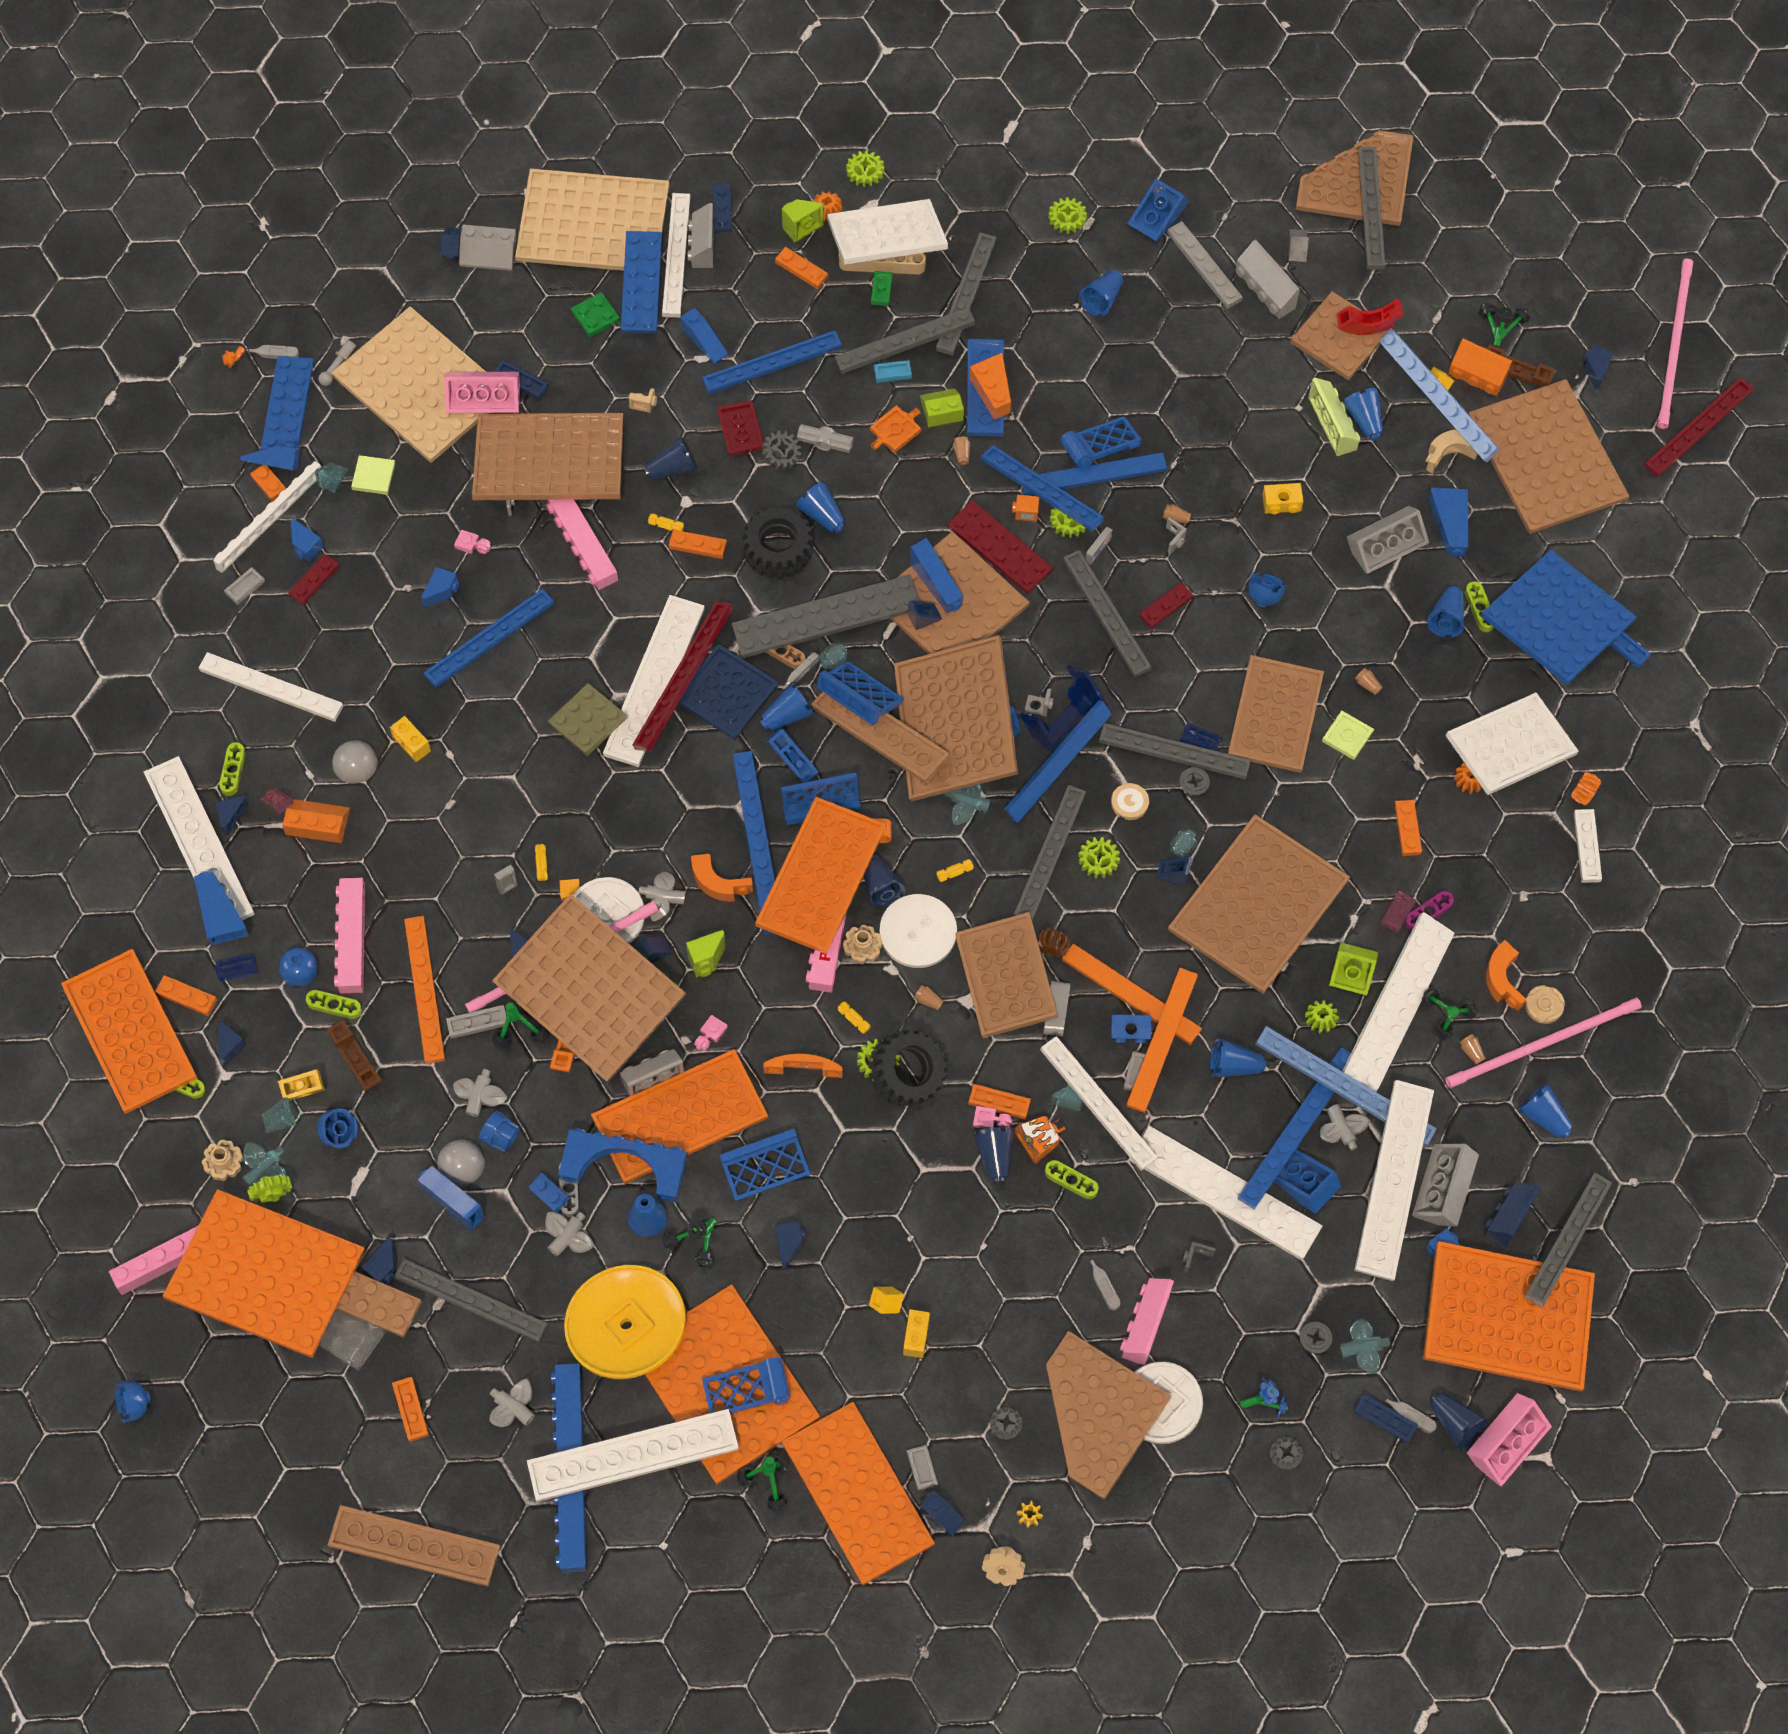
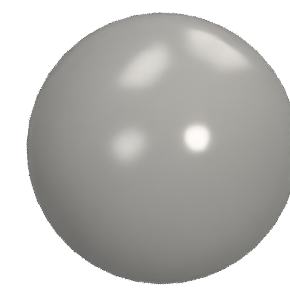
[332,740,378,784]
[437,1139,485,1186]

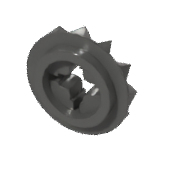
[1179,767,1210,796]
[1300,1322,1332,1354]
[990,1407,1022,1440]
[1270,1436,1303,1470]

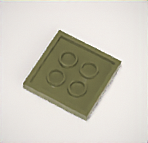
[548,683,627,756]

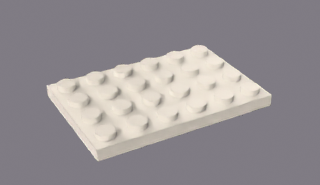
[827,199,948,265]
[1446,693,1579,795]

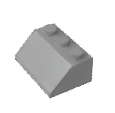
[688,203,714,268]
[459,225,517,271]
[620,1049,684,1097]

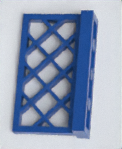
[817,661,904,726]
[781,773,861,825]
[719,1129,810,1202]

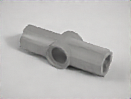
[797,424,854,453]

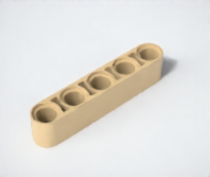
[839,252,926,274]

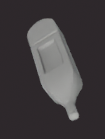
[249,345,299,359]
[782,652,820,690]
[1090,1260,1120,1311]
[1385,1399,1437,1433]

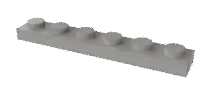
[1167,221,1243,309]

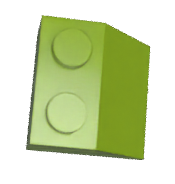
[782,199,823,242]
[920,388,964,428]
[686,930,726,978]
[1329,942,1378,995]

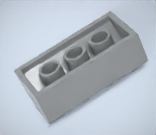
[1235,240,1300,319]
[1347,506,1429,574]
[1412,1144,1479,1226]

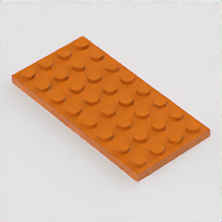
[755,797,886,954]
[61,949,198,1114]
[591,1049,768,1184]
[781,1402,935,1586]

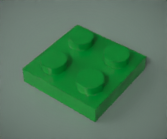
[571,292,620,338]

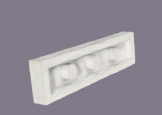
[1574,809,1602,883]

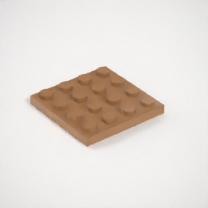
[1290,292,1388,381]

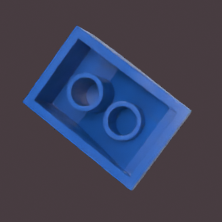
[1127,179,1189,242]
[1274,1149,1342,1214]

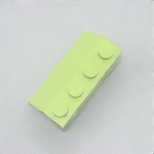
[1308,378,1360,456]

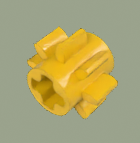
[1017,1501,1043,1528]

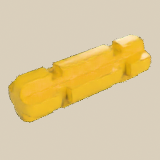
[648,513,684,531]
[535,844,548,881]
[937,859,973,882]
[838,1002,870,1033]

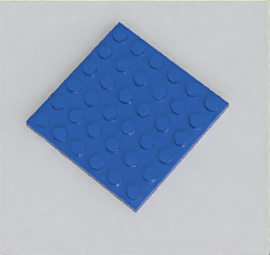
[1481,550,1637,685]

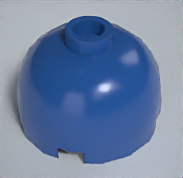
[1248,573,1286,607]
[279,947,318,987]
[316,1108,358,1148]
[115,1380,151,1423]

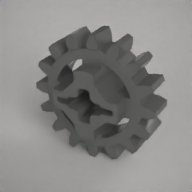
[761,430,801,470]

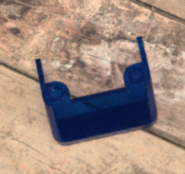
[1019,666,1109,753]

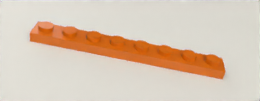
[404,916,445,1064]

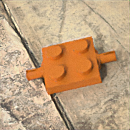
[870,405,921,453]

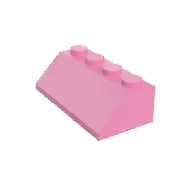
[444,372,520,413]
[1120,1278,1174,1366]
[1467,1393,1552,1486]

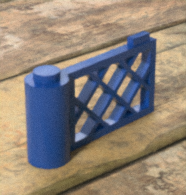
[1060,416,1141,468]
[702,1357,791,1414]

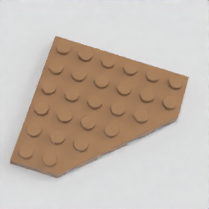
[1296,130,1413,226]
[1046,1331,1172,1500]

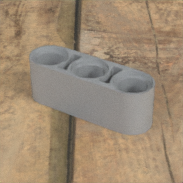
[1043,981,1070,1037]

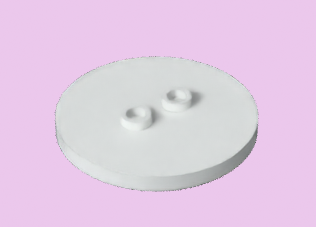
[573,877,645,944]
[880,894,957,968]
[1134,1362,1203,1444]

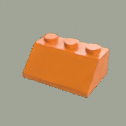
[1448,339,1512,396]
[282,799,350,843]

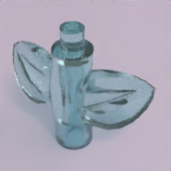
[944,784,991,825]
[242,1142,288,1186]
[1340,1319,1390,1374]

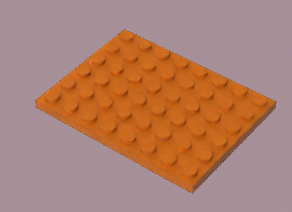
[163,1189,365,1358]
[1423,1241,1595,1391]
[644,1284,820,1485]

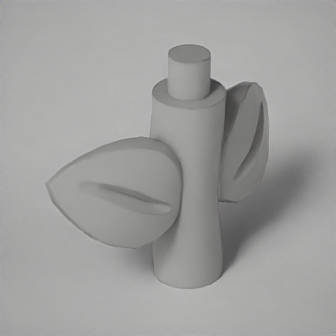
[639,872,686,922]
[453,1069,507,1117]
[1320,1104,1370,1151]
[545,1212,594,1256]
[489,1378,535,1427]

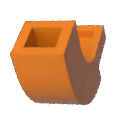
[691,854,753,902]
[1486,940,1527,1011]

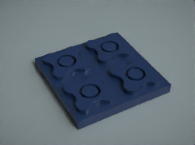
[678,644,779,741]

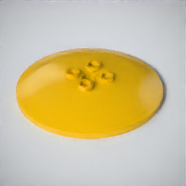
[564,1265,686,1379]

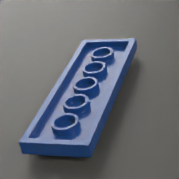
[621,231,662,333]
[967,339,1004,437]
[261,356,314,450]

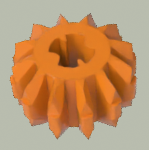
[813,190,842,221]
[1454,763,1482,794]
[1571,772,1601,805]

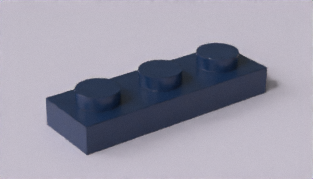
[713,184,732,233]
[494,360,549,400]
[1353,1394,1418,1444]

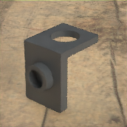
[1183,1242,1215,1273]

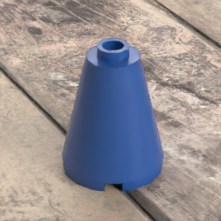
[1079,270,1123,316]
[1343,388,1383,441]
[796,482,845,533]
[1427,586,1464,637]
[760,683,814,731]
[1210,1038,1266,1077]
[1518,1084,1572,1139]
[627,1194,667,1237]

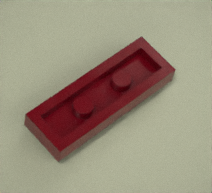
[288,554,340,606]
[1139,582,1193,629]

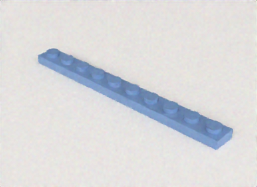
[1380,328,1500,462]
[1256,1026,1437,1147]

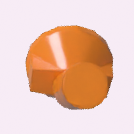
[222,346,245,368]

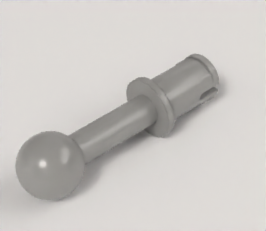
[318,340,356,386]

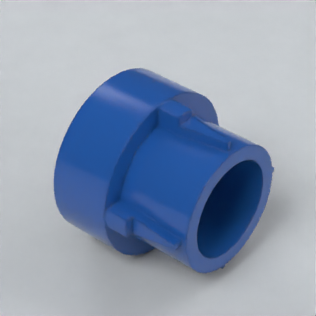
[479,1111,520,1152]

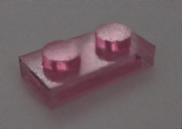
[261,787,294,815]
[1381,891,1416,933]

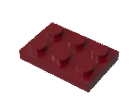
[717,400,763,457]

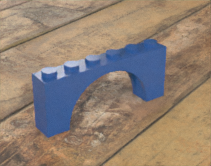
[558,1128,687,1203]

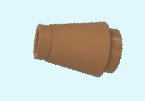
[952,436,970,465]
[1162,504,1191,524]
[1355,668,1383,695]
[914,985,944,1011]
[1460,1034,1486,1064]

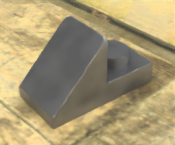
[1288,229,1309,264]

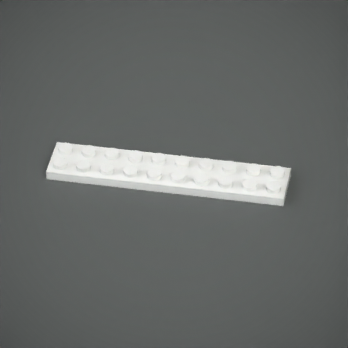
[603,595,705,767]
[144,756,255,920]
[1342,912,1454,1092]
[1354,1080,1434,1281]
[1129,1126,1322,1260]
[527,1409,739,1502]

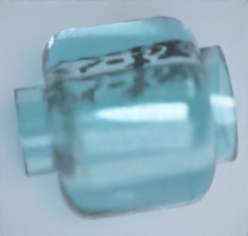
[820,643,848,670]
[1170,829,1198,858]

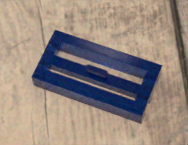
[1180,723,1222,751]
[215,954,258,982]

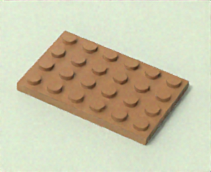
[1228,655,1324,773]
[955,912,1058,1038]

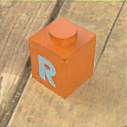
[1012,495,1039,522]

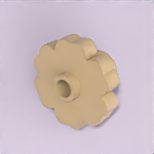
[843,925,882,964]
[202,1140,244,1181]
[982,1547,1025,1586]

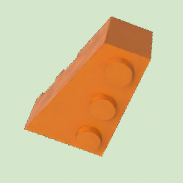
[969,353,1011,420]

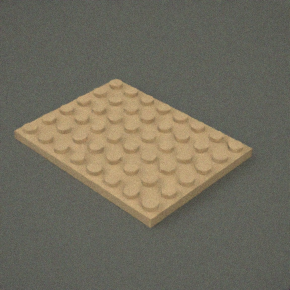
[515,169,670,271]
[331,307,489,463]

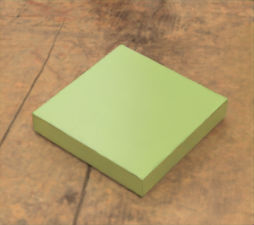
[351,455,396,495]
[1322,711,1374,760]

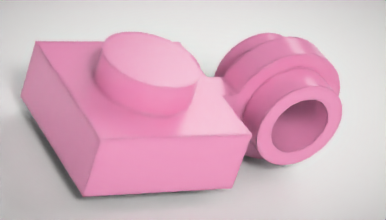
[454,530,491,554]
[694,1015,728,1051]
[973,1106,1012,1129]

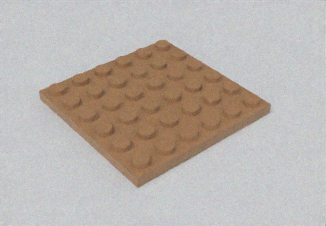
[890,531,1030,654]

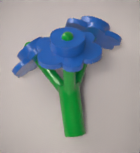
[1240,1377,1288,1418]

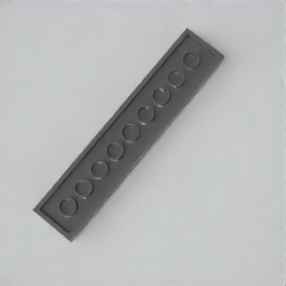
[732,575,919,658]

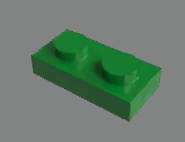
[871,271,892,306]

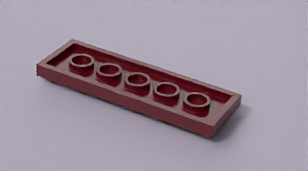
[947,500,1053,595]

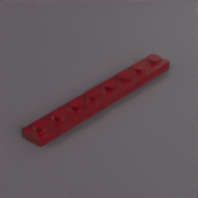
[1644,377,1754,478]

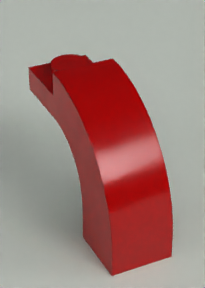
[1337,299,1403,335]

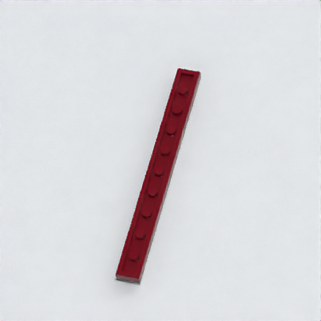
[632,602,733,752]

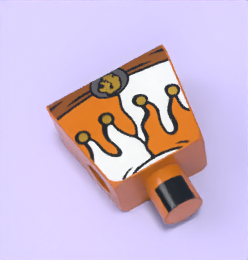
[1015,1116,1066,1164]

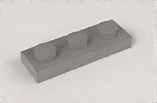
[446,1005,506,1039]

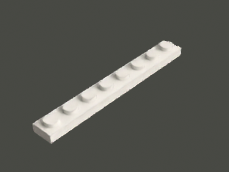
[662,193,690,318]
[213,461,323,573]
[199,652,343,722]
[1040,1036,1157,1171]

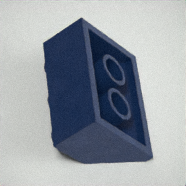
[1485,1181,1541,1248]

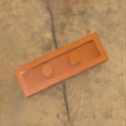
[775,247,828,289]
[669,530,727,559]
[1394,800,1422,856]
[155,975,217,1016]
[968,1084,1031,1120]
[392,1377,429,1442]

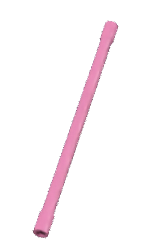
[1657,259,1693,429]
[465,901,659,1013]
[1445,997,1642,1088]

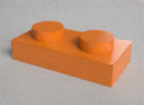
[250,465,286,502]

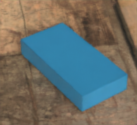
[874,360,912,383]

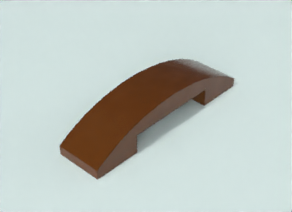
[1487,344,1556,386]
[326,1020,382,1091]

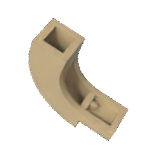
[1426,429,1478,473]

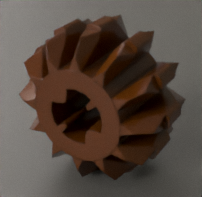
[1037,928,1070,958]

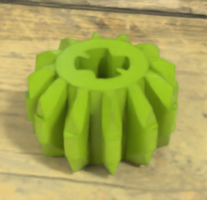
[1305,1000,1339,1034]

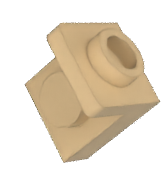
[629,388,657,413]

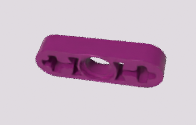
[1405,891,1454,931]

